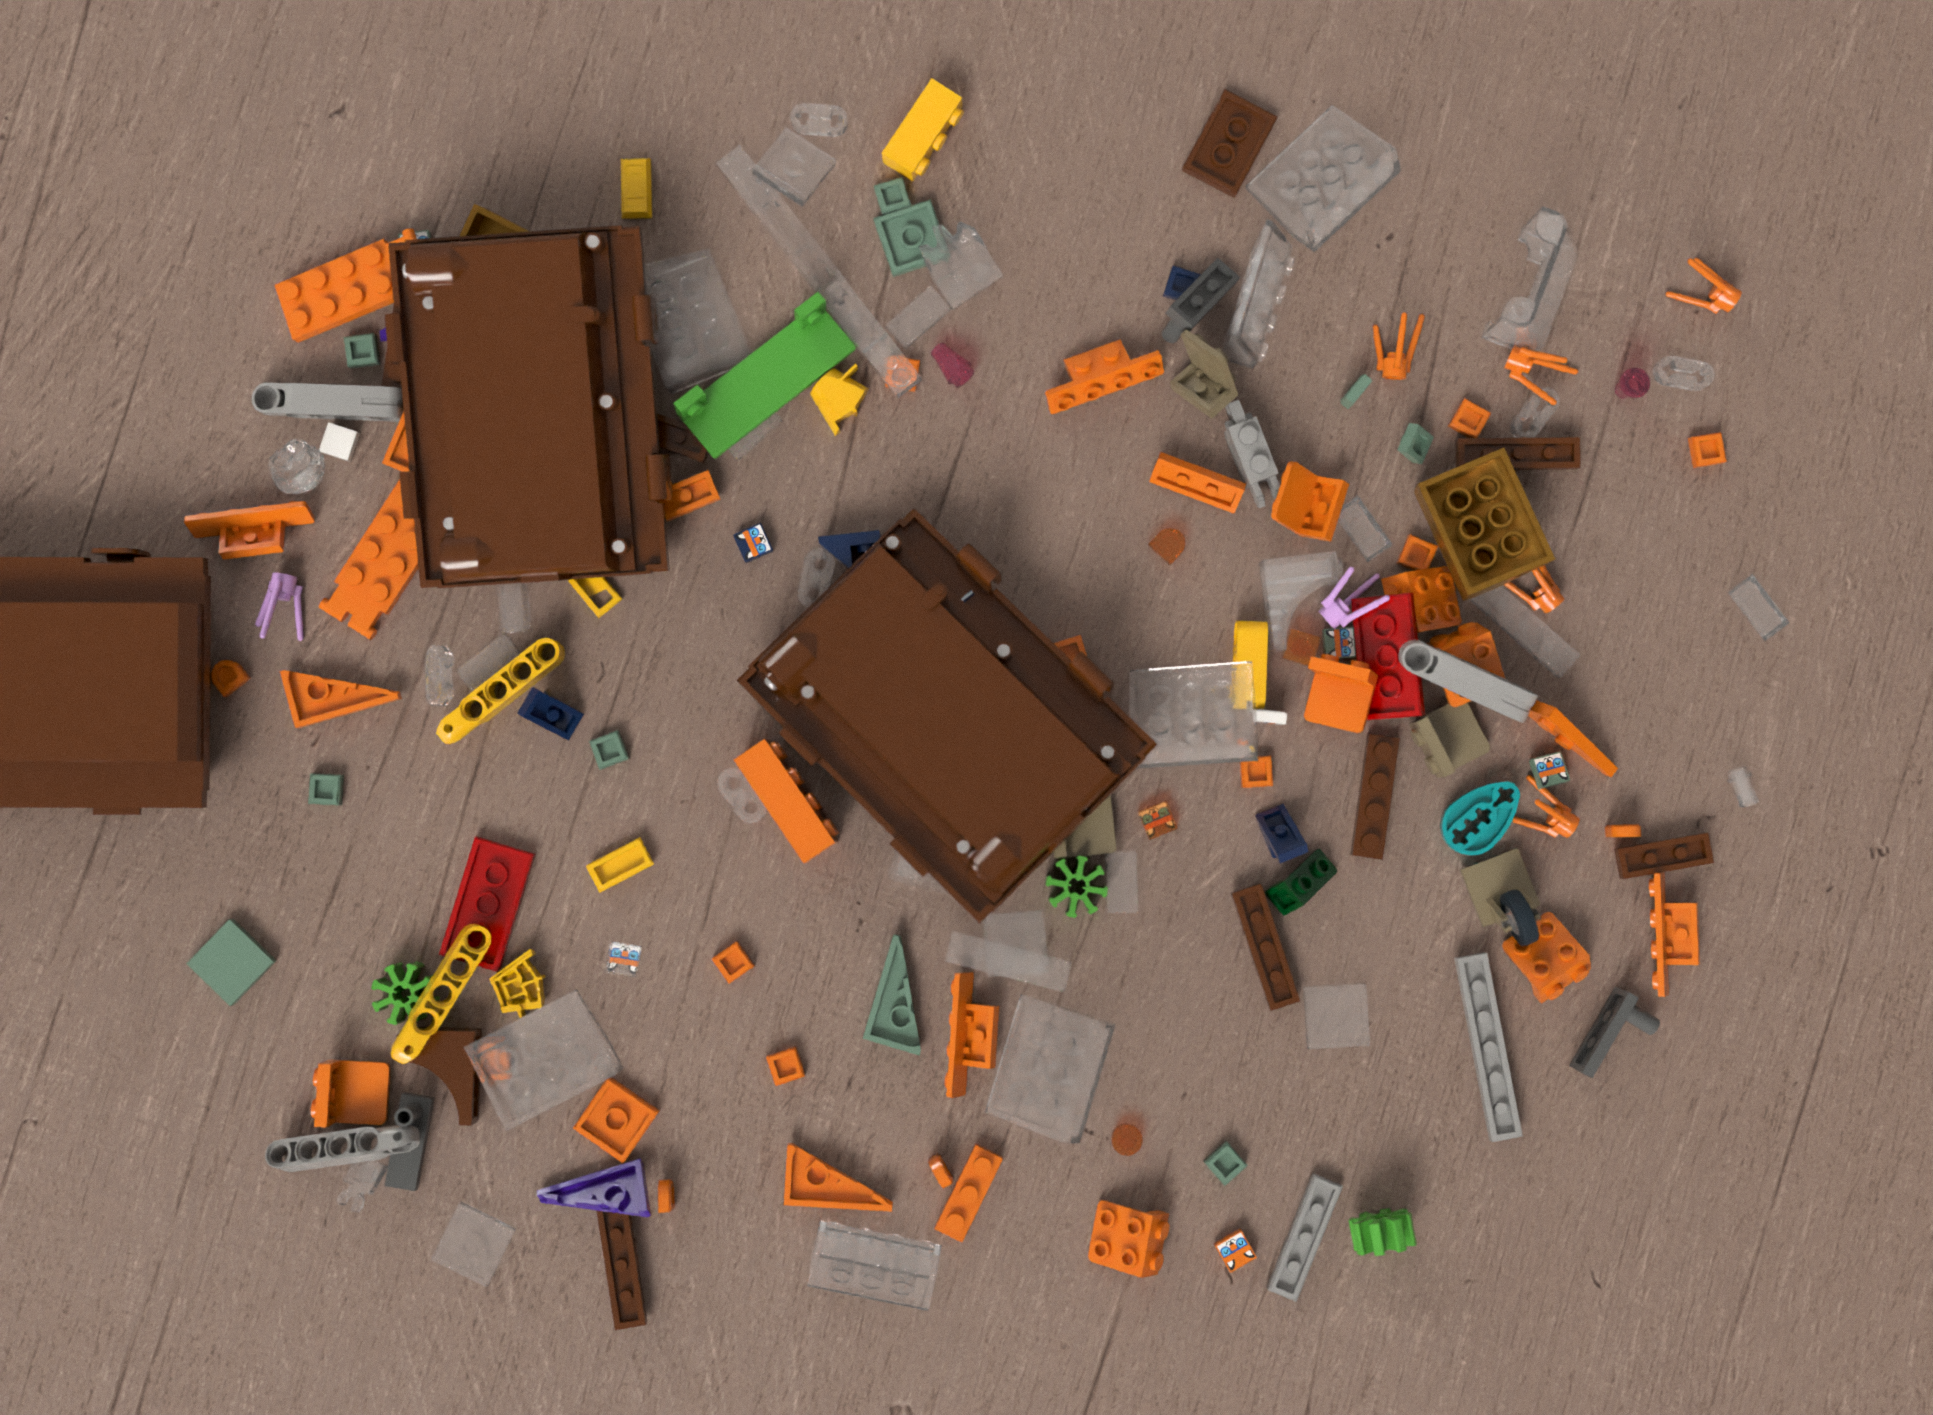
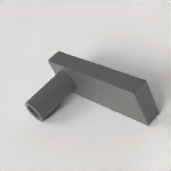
[1162,258,1241,343]
[1569,987,1660,1078]
[385,1092,435,1191]

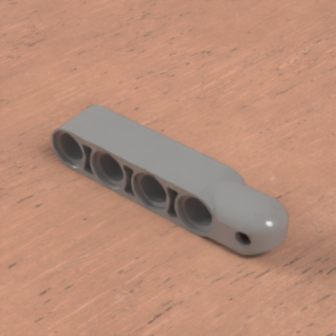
[252,382,404,422]
[1398,640,1539,723]
[265,1125,420,1172]

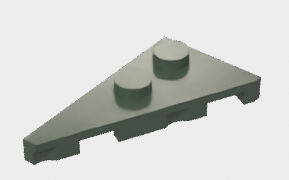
[863,934,921,1056]

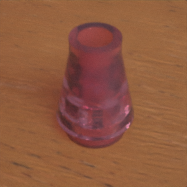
[931,342,974,388]
[1615,368,1650,399]

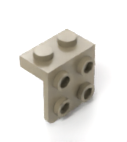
[1169,330,1238,419]
[1409,703,1490,778]
[1054,796,1117,859]

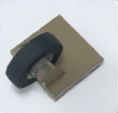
[1460,848,1541,946]

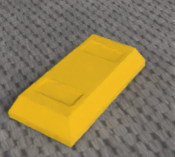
[621,158,652,219]
[568,577,622,618]
[586,837,654,893]

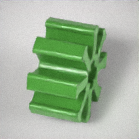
[1045,855,1108,918]
[371,961,440,1025]
[1349,1208,1417,1256]

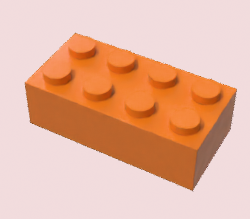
[734,739,839,863]

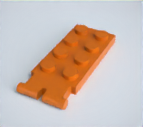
[274,228,417,343]
[319,479,418,640]

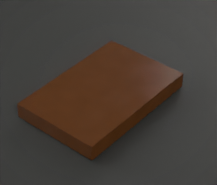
[1182,89,1278,198]

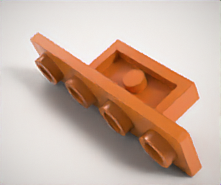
[1045,339,1164,414]
[184,501,315,560]
[1649,872,1700,997]
[944,972,999,1098]

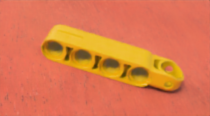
[436,638,565,744]
[391,924,491,1064]

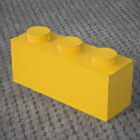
[882,78,964,182]

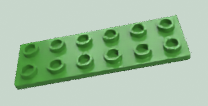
[673,292,856,459]

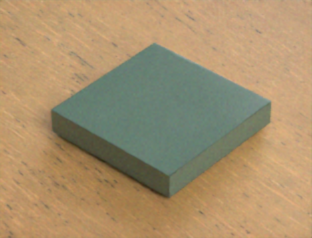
[873,199,950,277]
[186,918,277,1006]

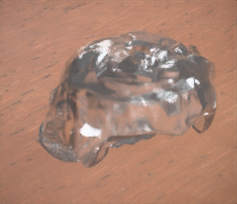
[268,438,326,495]

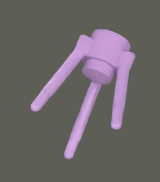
[1319,567,1390,629]
[255,573,304,641]

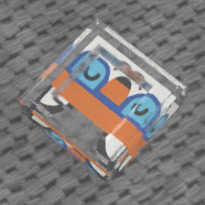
[605,941,642,977]

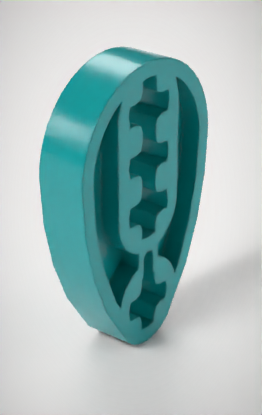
[1440,781,1520,855]

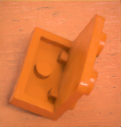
[1271,461,1349,542]
[1381,566,1462,633]
[1426,622,1506,707]
[1304,653,1378,733]
[1502,912,1591,1004]
[311,1059,391,1128]
[1088,1200,1170,1278]

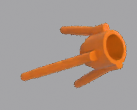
[1666,258,1742,314]
[1373,312,1425,380]
[1504,345,1578,405]
[1504,565,1565,614]
[1512,775,1580,838]

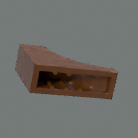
[396,1027,482,1126]

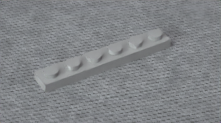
[1454,952,1523,1142]

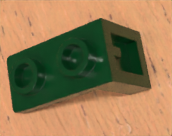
[1264,848,1337,916]

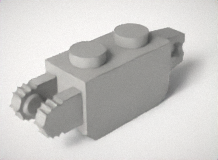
[1224,400,1280,508]

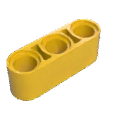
[1231,620,1268,710]

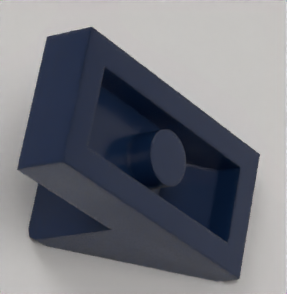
[818,530,881,569]
[517,687,584,740]
[1255,804,1309,863]

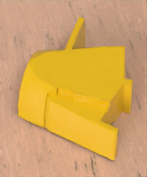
[810,363,869,436]
[489,949,546,1023]

